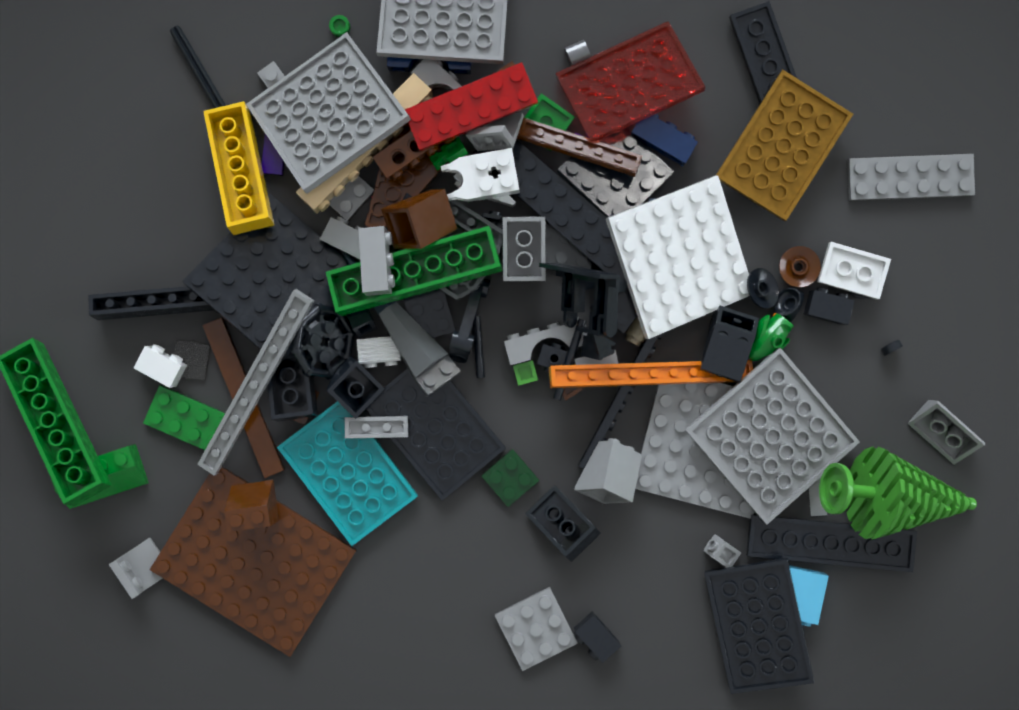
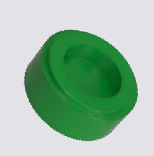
[329,15,351,37]

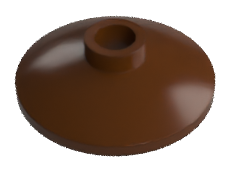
[779,246,821,287]

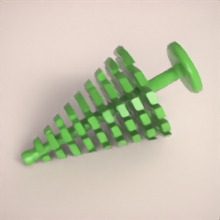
[819,446,977,540]

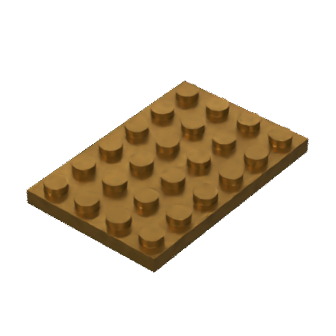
[715,70,853,221]

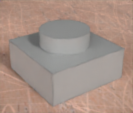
[257,61,285,88]

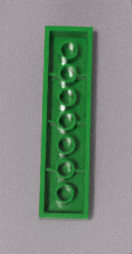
[326,226,503,316]
[0,338,112,507]

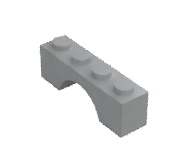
[411,59,462,91]
[504,317,587,365]

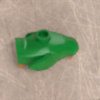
[748,313,794,361]

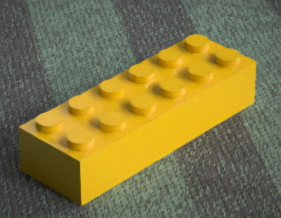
[203,101,274,235]

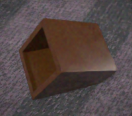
[381,189,457,249]

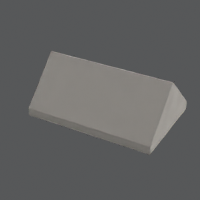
[908,400,985,465]

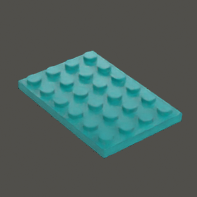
[277,401,418,546]

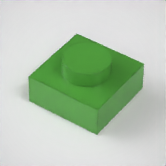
[513,360,538,386]

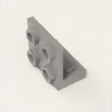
[466,112,524,151]
[109,538,162,599]

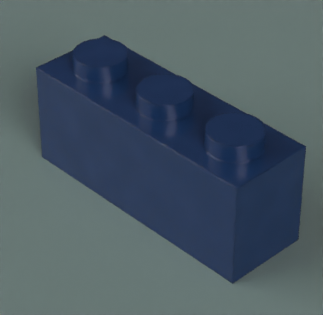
[631,111,698,167]

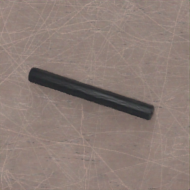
[170,25,226,108]

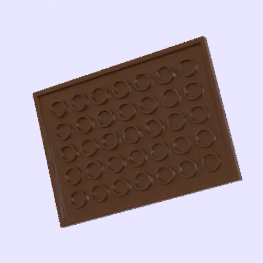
[149,466,357,657]

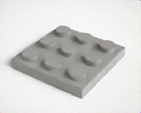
[495,587,578,671]

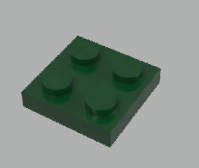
[481,449,539,507]

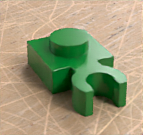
[429,137,468,170]

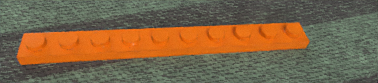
[549,360,753,388]

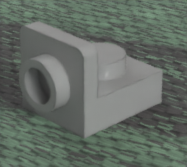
[704,534,741,568]

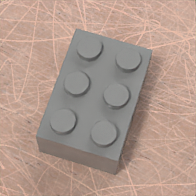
[503,216,546,281]

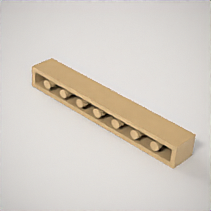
[296,73,433,214]

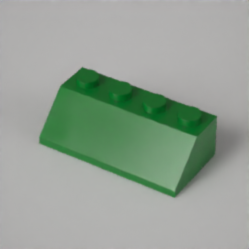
[51,444,149,509]

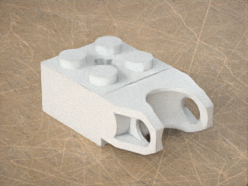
[441,148,520,202]

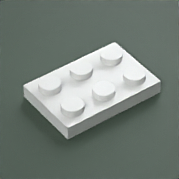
[817,242,891,300]

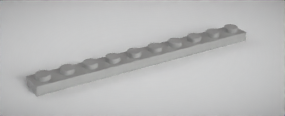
[197,289,314,476]

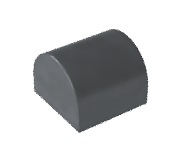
[564,40,591,68]

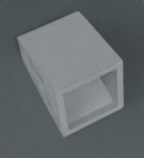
[574,438,642,504]

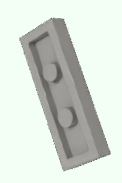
[345,416,409,438]

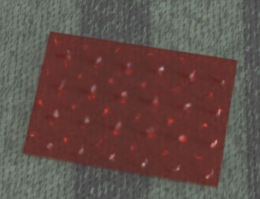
[556,21,705,142]

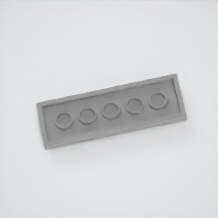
[847,154,975,201]

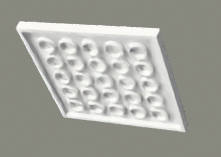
[606,175,749,339]

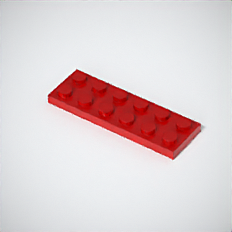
[405,62,538,151]

